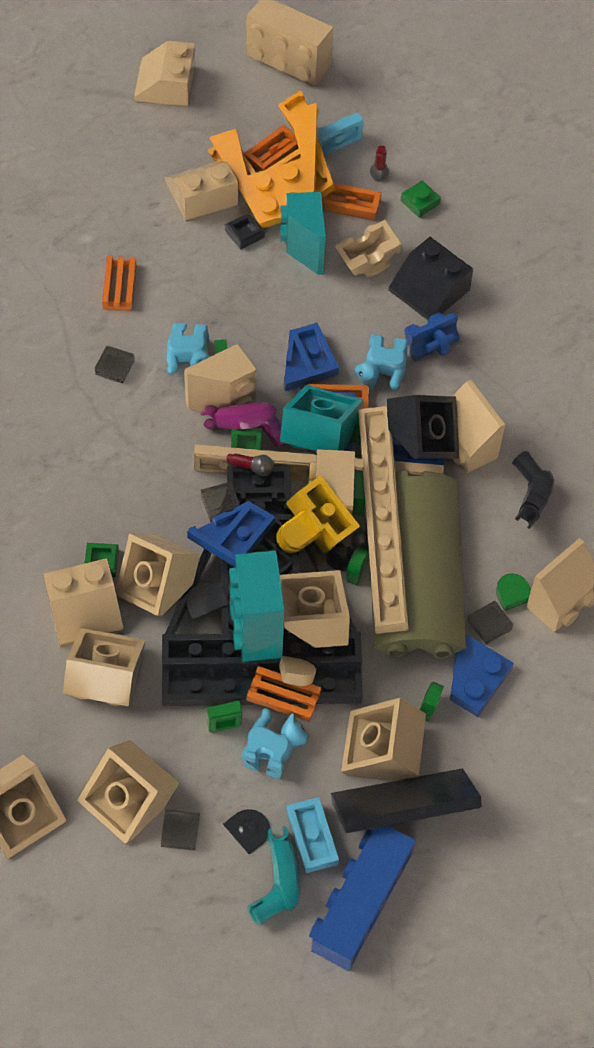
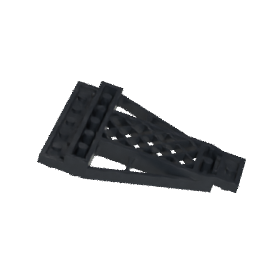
[162,466,363,706]

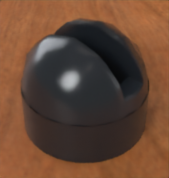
[326,543,353,571]

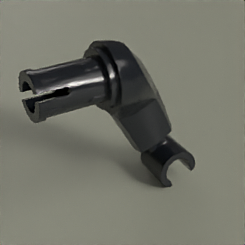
[512,451,555,529]

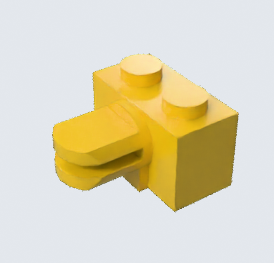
[276,475,360,554]

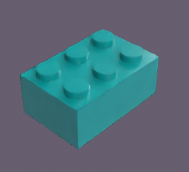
[229,551,284,662]

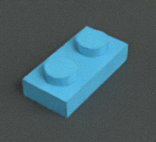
[318,112,364,155]
[286,797,339,874]

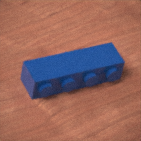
[309,826,416,971]

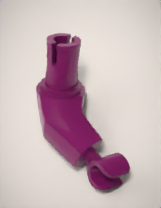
[201,402,285,448]

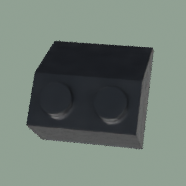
[388,236,473,320]
[387,395,459,459]

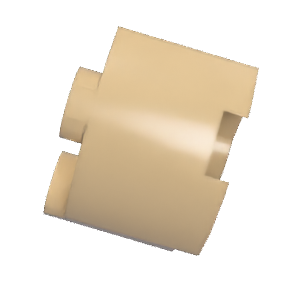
[335,220,402,277]

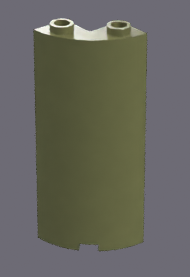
[372,470,466,659]

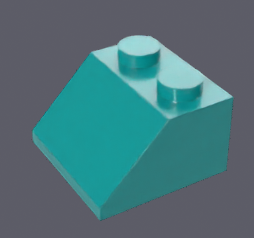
[280,192,326,275]
[280,385,363,451]

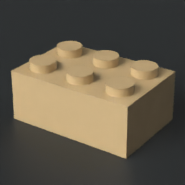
[246,0,334,86]

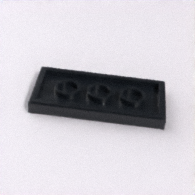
[331,768,482,833]

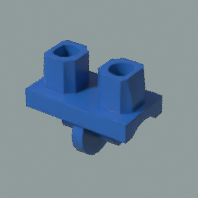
[404,312,460,361]

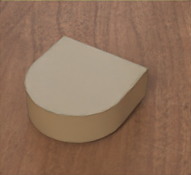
[279,656,316,686]

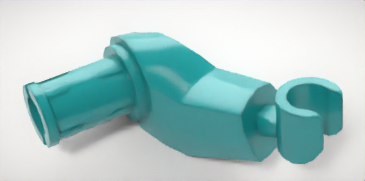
[247,826,300,926]

